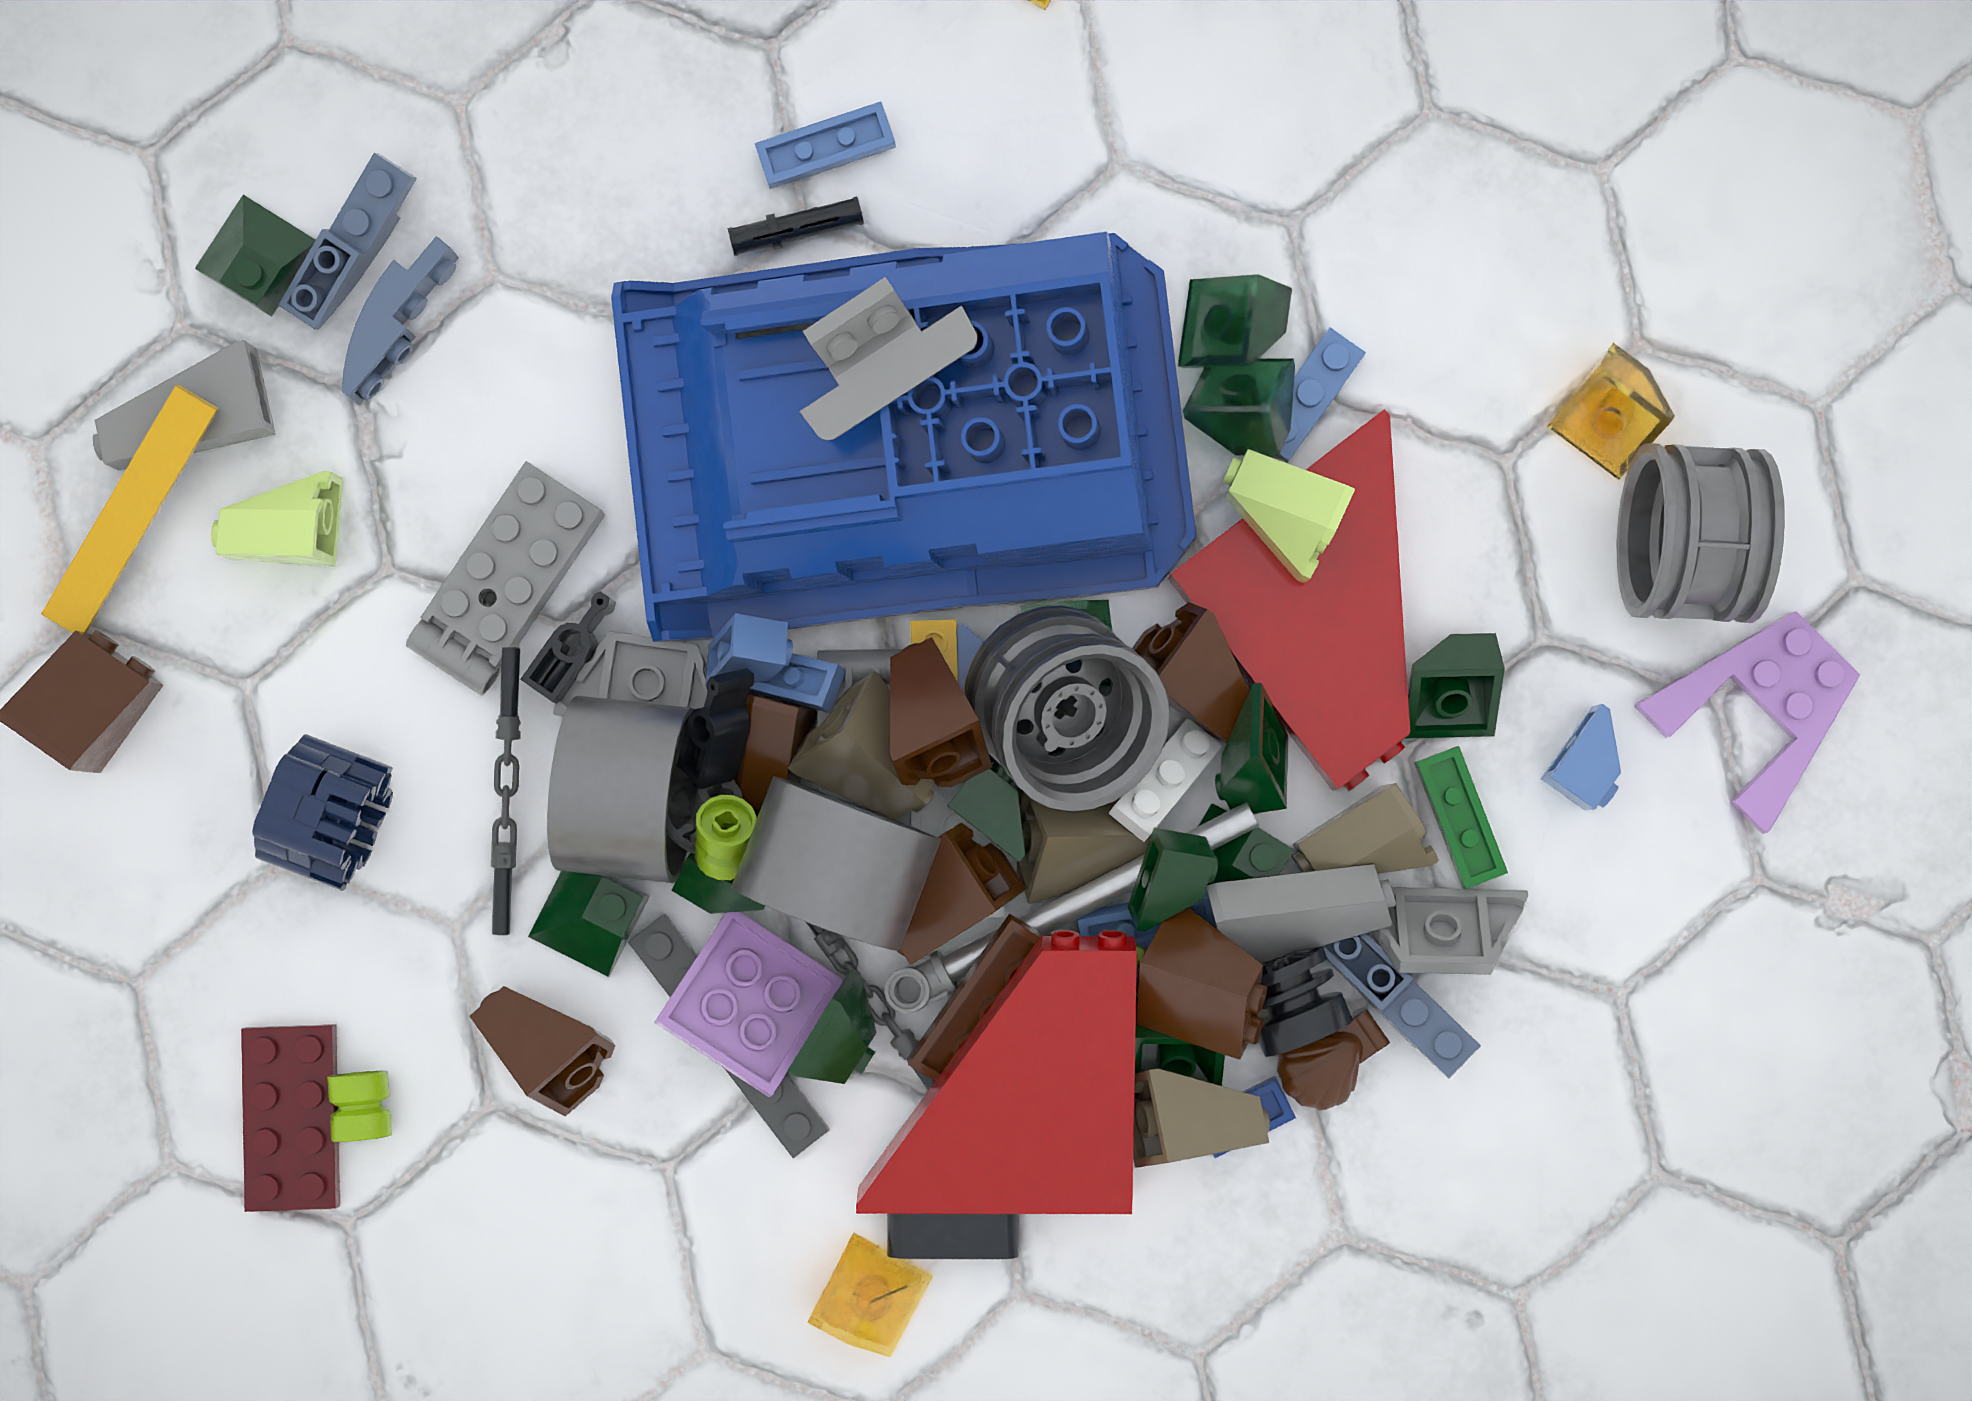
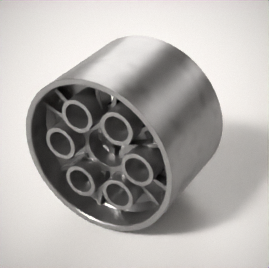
[547,696,697,883]
[731,776,941,951]

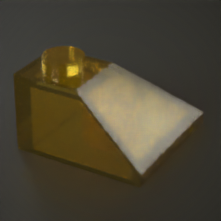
[1547,342,1675,480]
[807,1232,933,1357]

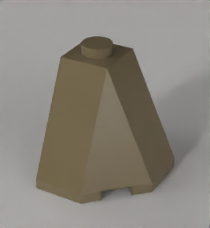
[788,671,934,820]
[1292,783,1439,874]
[1017,789,1152,903]
[1133,1069,1270,1168]

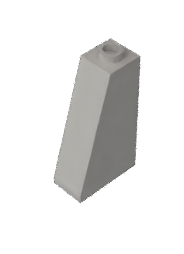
[93,340,276,470]
[1207,864,1396,963]

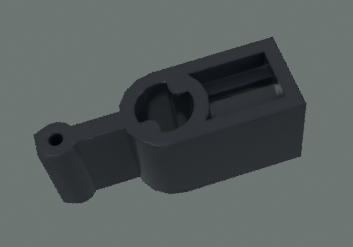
[520,591,616,704]
[676,668,754,789]

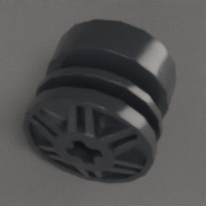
[1258,947,1353,1057]

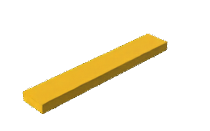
[41,384,219,633]

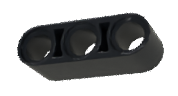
[887,1214,1019,1259]

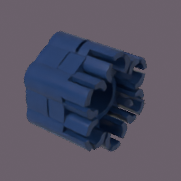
[252,734,393,891]

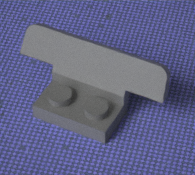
[799,277,978,440]

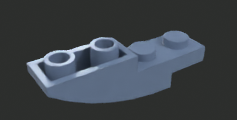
[278,153,417,330]
[342,236,459,405]
[1316,933,1481,1079]

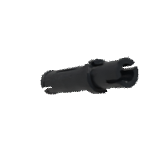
[727,196,864,256]

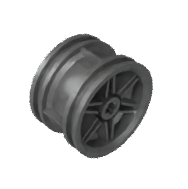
[1616,443,1785,623]
[964,605,1170,811]

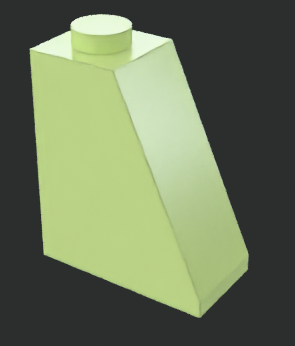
[1222,449,1355,584]
[211,471,343,567]

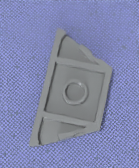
[553,631,708,716]
[1371,887,1528,975]

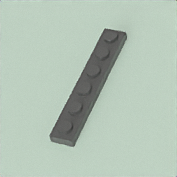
[628,914,830,1158]

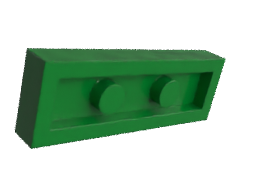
[1414,746,1508,889]

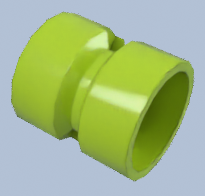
[695,795,756,880]
[327,1070,392,1142]

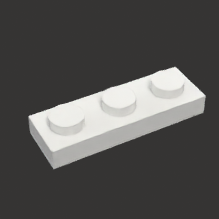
[1109,718,1223,842]

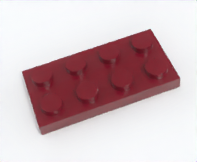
[241,1024,340,1212]

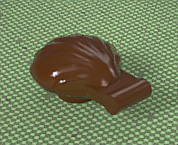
[1277,1009,1390,1110]

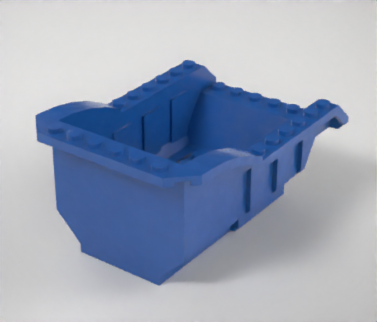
[611,231,1197,642]

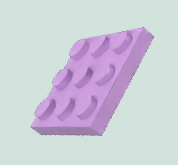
[654,912,844,1097]

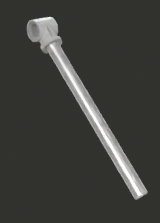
[884,802,1259,1014]

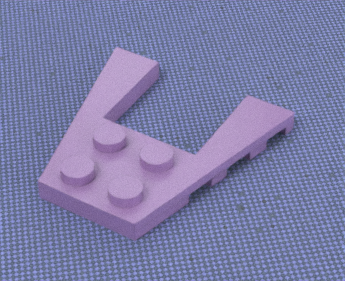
[1634,611,1860,834]

